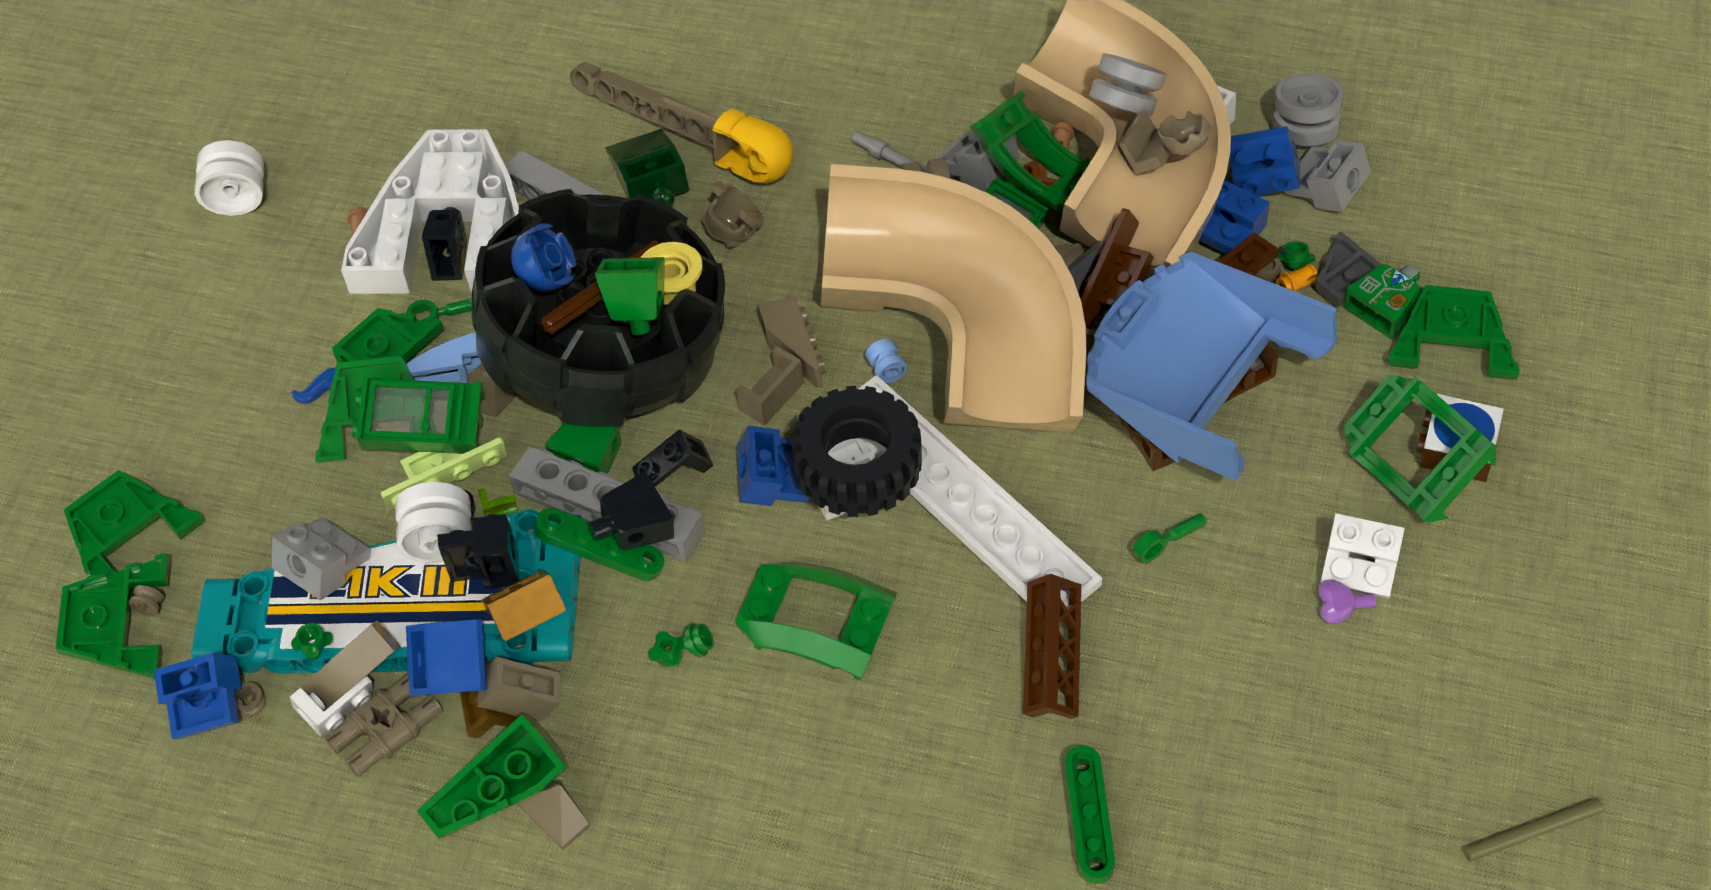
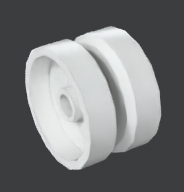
[194,140,264,216]
[395,482,472,563]

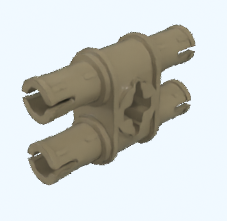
[324,672,443,778]

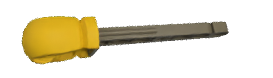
[570,62,793,183]

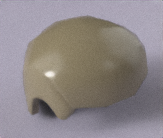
[1157,111,1210,155]

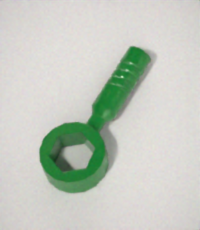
[406,299,471,322]
[1132,513,1207,563]

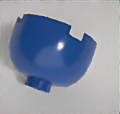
[511,224,576,291]

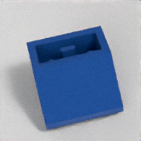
[406,619,487,696]

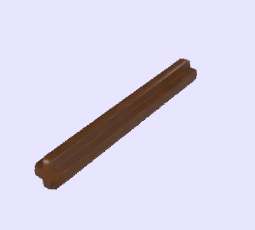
[541,241,662,334]

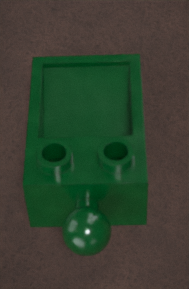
[605,129,690,207]

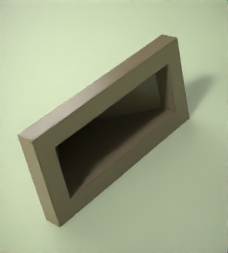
[517,782,590,850]

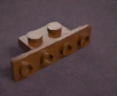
[1081,208,1154,329]

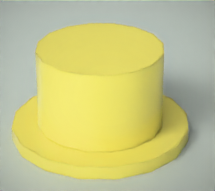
[641,242,703,305]

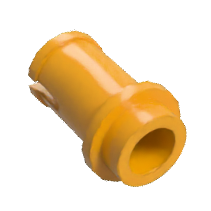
[1276,264,1318,292]

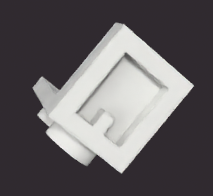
[290,676,373,736]

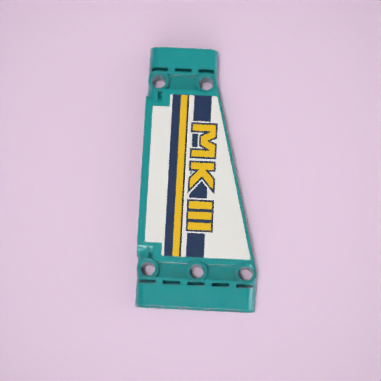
[192,509,582,674]

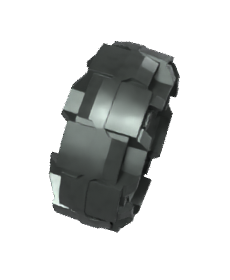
[471,189,725,427]

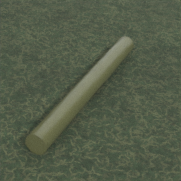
[1464,798,1603,862]

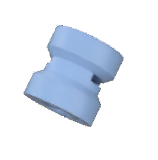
[866,339,907,384]

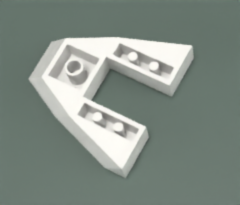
[341,129,519,294]

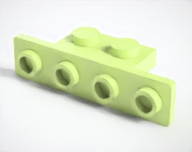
[380,437,507,511]

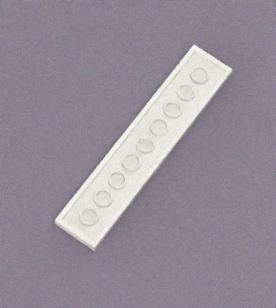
[858,375,1103,607]

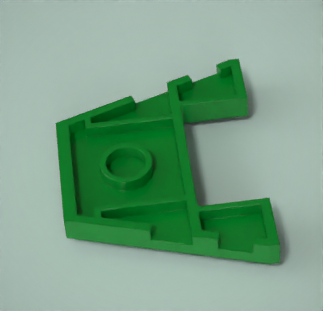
[1388,285,1519,379]
[315,355,438,463]
[64,470,204,578]
[56,553,170,679]

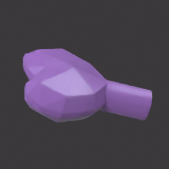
[1318,579,1376,624]

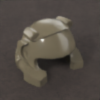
[702,181,764,248]

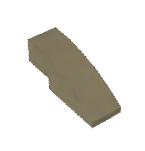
[302,620,400,711]

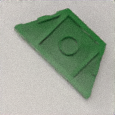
[332,308,444,363]

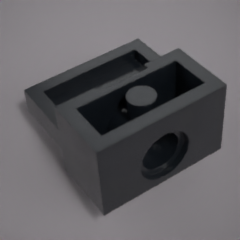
[437,514,519,589]

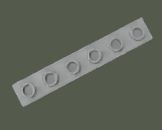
[509,446,705,563]

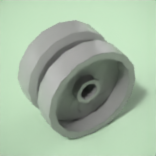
[1089,53,1167,116]
[1273,73,1344,146]

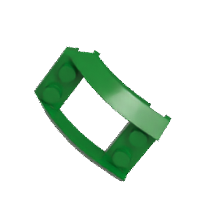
[969,91,1091,214]
[1344,375,1496,523]
[735,561,897,681]

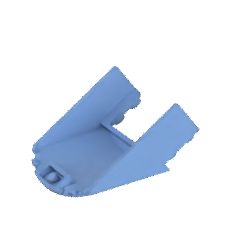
[1086,252,1337,481]

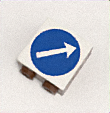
[1416,394,1504,482]

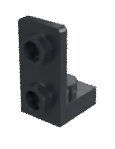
[632,429,714,487]

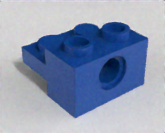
[1229,126,1300,196]
[1200,180,1270,254]
[737,425,810,506]
[154,653,242,739]

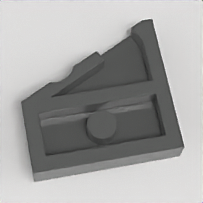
[1315,231,1382,307]

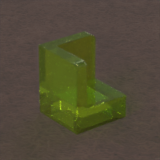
[478,488,519,516]

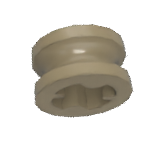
[128,585,164,615]
[235,682,266,718]

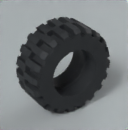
[792,385,922,517]

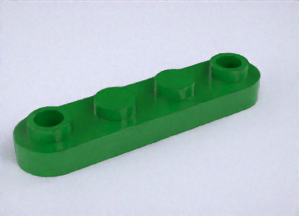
[534,508,665,581]
[1065,745,1115,884]

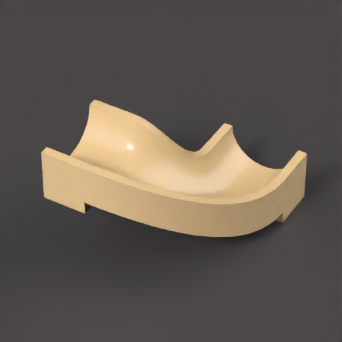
[1014,0,1231,279]
[820,164,1086,433]

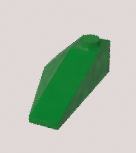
[417,714,568,838]

